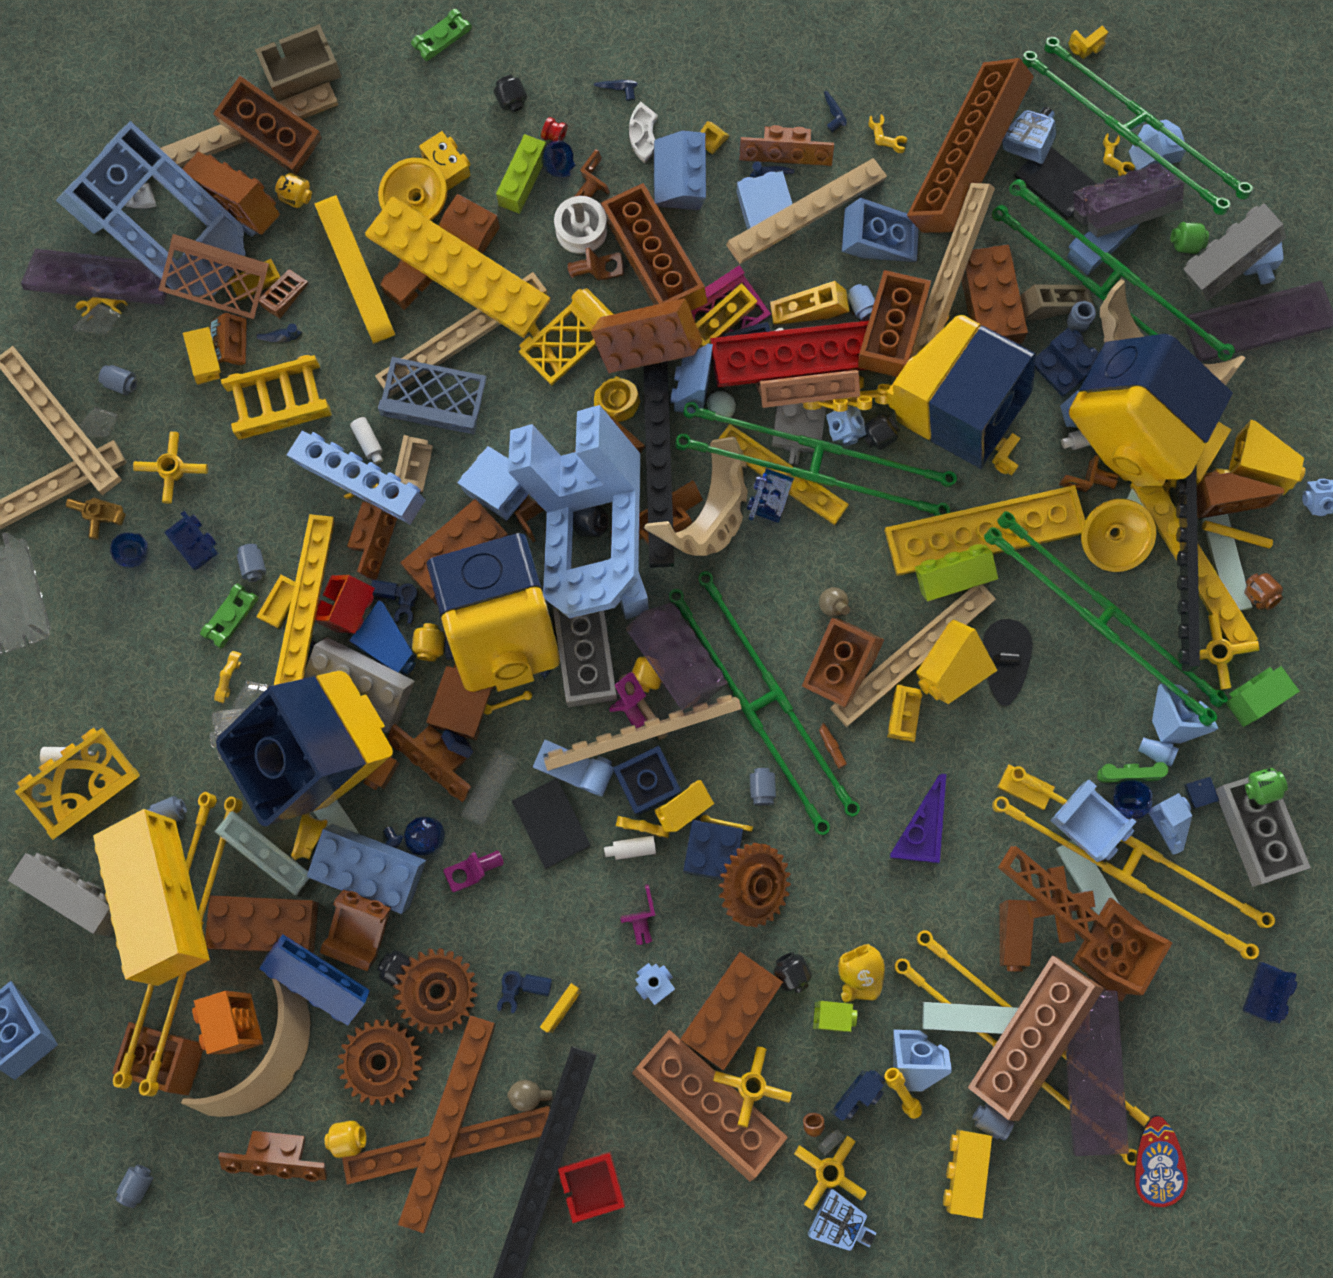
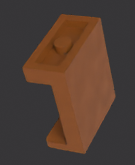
[426,665,496,741]
[320,889,391,971]

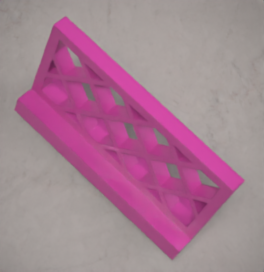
[691,265,771,333]

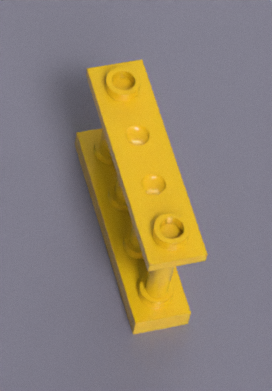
[221,355,332,440]

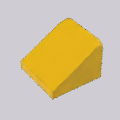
[701,121,729,155]

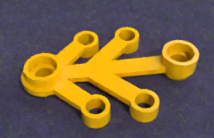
[803,376,891,412]

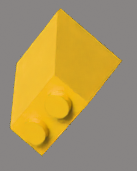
[1228,420,1305,495]
[916,619,997,704]

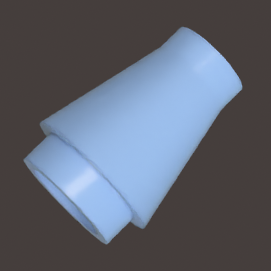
[1138,737,1179,767]

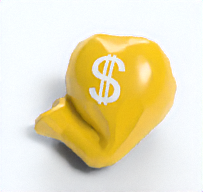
[838,944,885,1003]

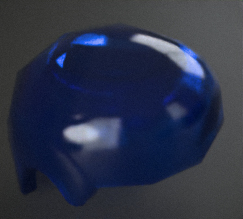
[542,141,576,177]
[110,532,149,568]
[1113,780,1152,819]
[404,816,445,856]

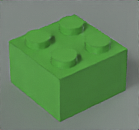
[1225,666,1300,727]

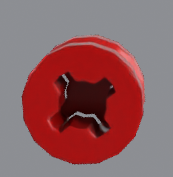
[541,117,568,146]

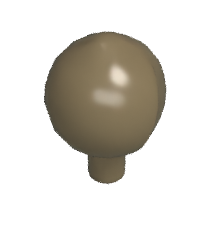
[819,587,850,617]
[507,1080,552,1111]

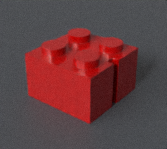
[315,575,375,633]
[558,1151,626,1223]

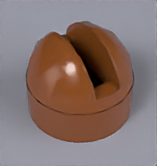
[803,1113,825,1137]

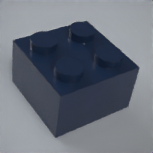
[613,746,681,817]
[683,820,743,881]

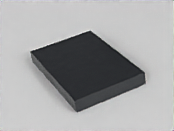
[1014,147,1099,220]
[512,778,591,869]

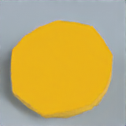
[594,376,641,422]
[291,813,328,861]

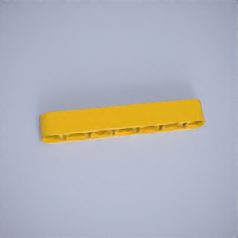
[314,195,395,344]

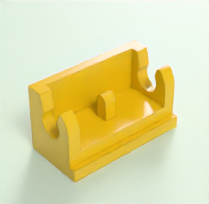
[183,327,221,385]
[887,685,922,742]
[655,780,714,832]

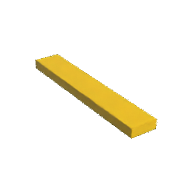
[719,424,849,525]

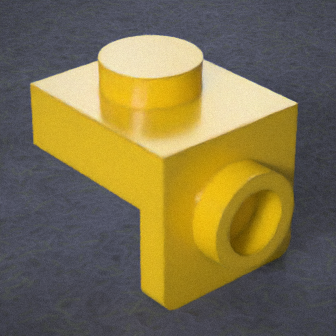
[1068,26,1108,59]
[992,433,1020,476]

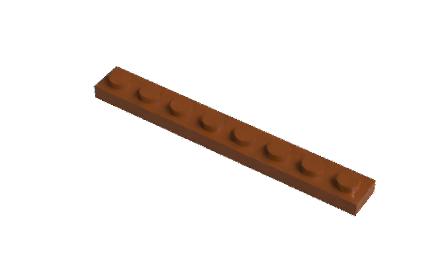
[398,1016,496,1234]
[342,1106,550,1185]

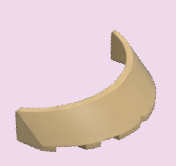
[1100,279,1245,385]
[644,437,748,556]
[181,979,311,1117]

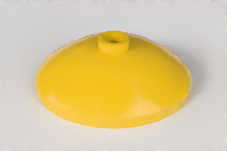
[378,158,447,221]
[1081,499,1156,572]

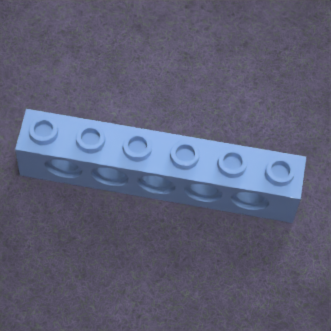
[287,431,426,524]

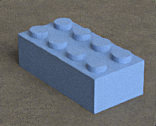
[307,824,426,914]

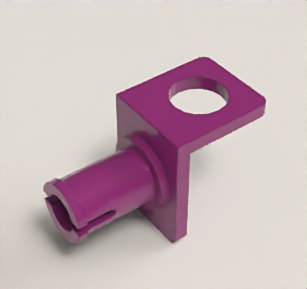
[609,672,647,728]
[443,850,504,893]
[620,884,655,945]

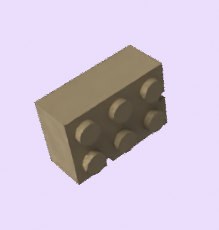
[255,24,342,102]

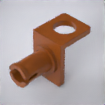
[574,149,610,198]
[568,247,624,280]
[1059,455,1119,492]
[514,494,544,543]

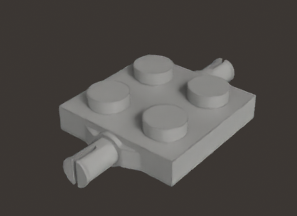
[771,403,826,467]

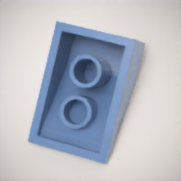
[842,198,918,262]
[670,344,713,413]
[0,981,58,1080]

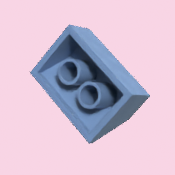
[654,131,706,210]

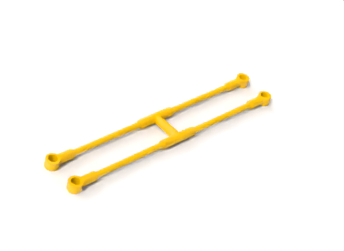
[992,766,1275,960]
[113,792,243,1097]
[894,930,1150,1166]

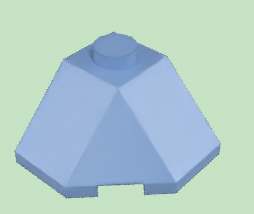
[1129,120,1186,172]
[1152,684,1218,743]
[1147,793,1192,855]
[893,1030,951,1091]

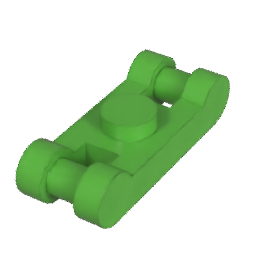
[411,9,472,61]
[200,583,259,648]
[1097,762,1168,783]

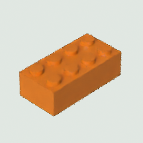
[192,991,264,1054]

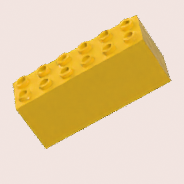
[93,809,210,986]

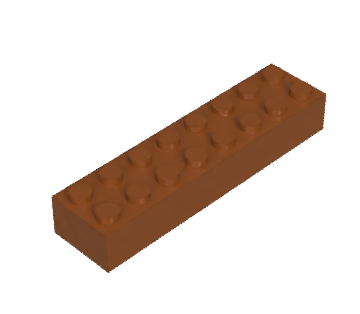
[907,58,1034,233]

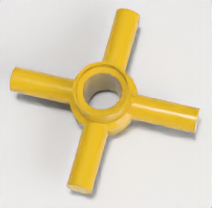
[133,432,208,504]
[1200,614,1260,690]
[713,1047,792,1128]
[794,1136,867,1210]

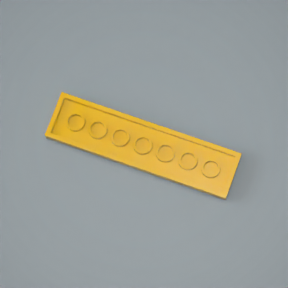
[365,196,550,338]
[884,485,1085,576]

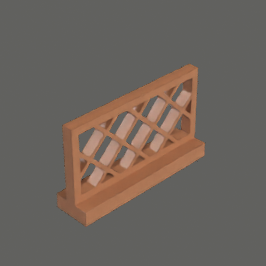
[159,234,269,319]
[755,370,860,408]

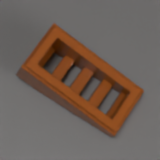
[258,269,308,319]

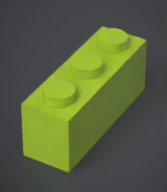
[496,134,548,214]
[915,544,998,602]
[813,1001,857,1032]

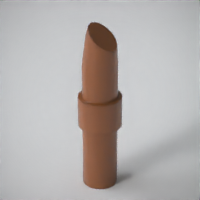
[819,723,847,769]

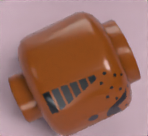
[1244,573,1283,610]

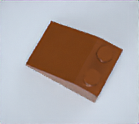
[439,194,500,254]
[1197,471,1285,519]
[802,618,884,707]
[112,1022,203,1096]

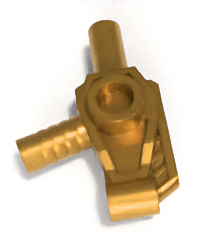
[66,498,126,540]

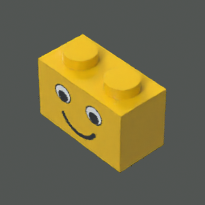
[419,131,471,190]

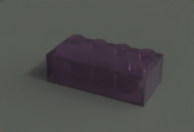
[626,602,727,710]

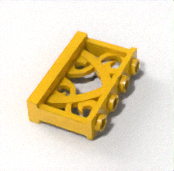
[14,728,140,840]

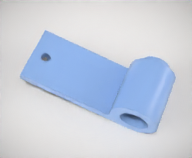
[533,740,614,797]

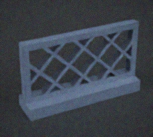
[378,357,487,434]

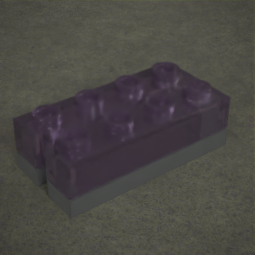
[1074,163,1184,238]

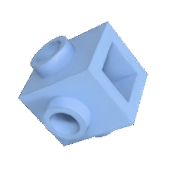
[826,406,866,446]
[1302,479,1333,516]
[635,963,675,1005]

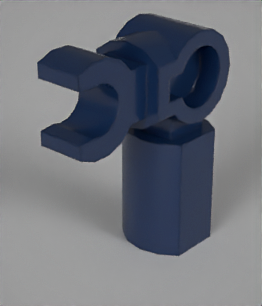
[371,580,418,624]
[497,970,552,1013]

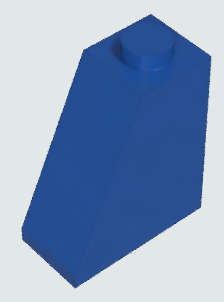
[350,601,416,675]

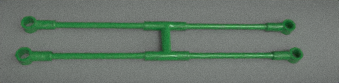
[1022,37,1253,215]
[992,179,1235,361]
[675,402,957,516]
[984,511,1228,726]
[669,571,860,836]

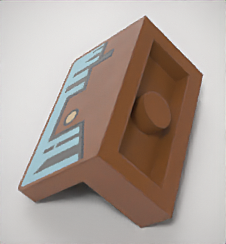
[210,313,246,365]

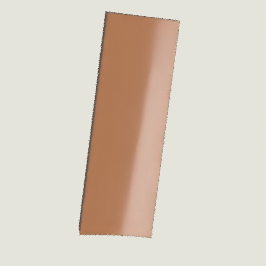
[968,955,1104,1121]
[632,1030,788,1181]

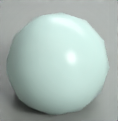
[707,391,736,421]

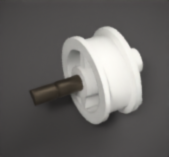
[554,196,607,254]

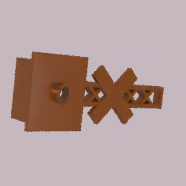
[998,846,1172,1002]

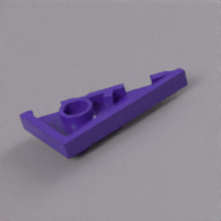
[889,774,946,864]

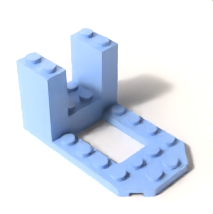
[56,121,245,295]
[508,405,640,618]

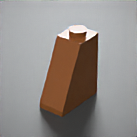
[1000,900,1034,972]

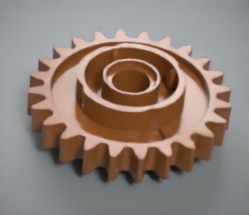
[719,843,791,927]
[393,948,477,1034]
[337,1020,423,1106]

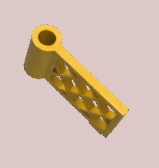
[519,288,613,386]

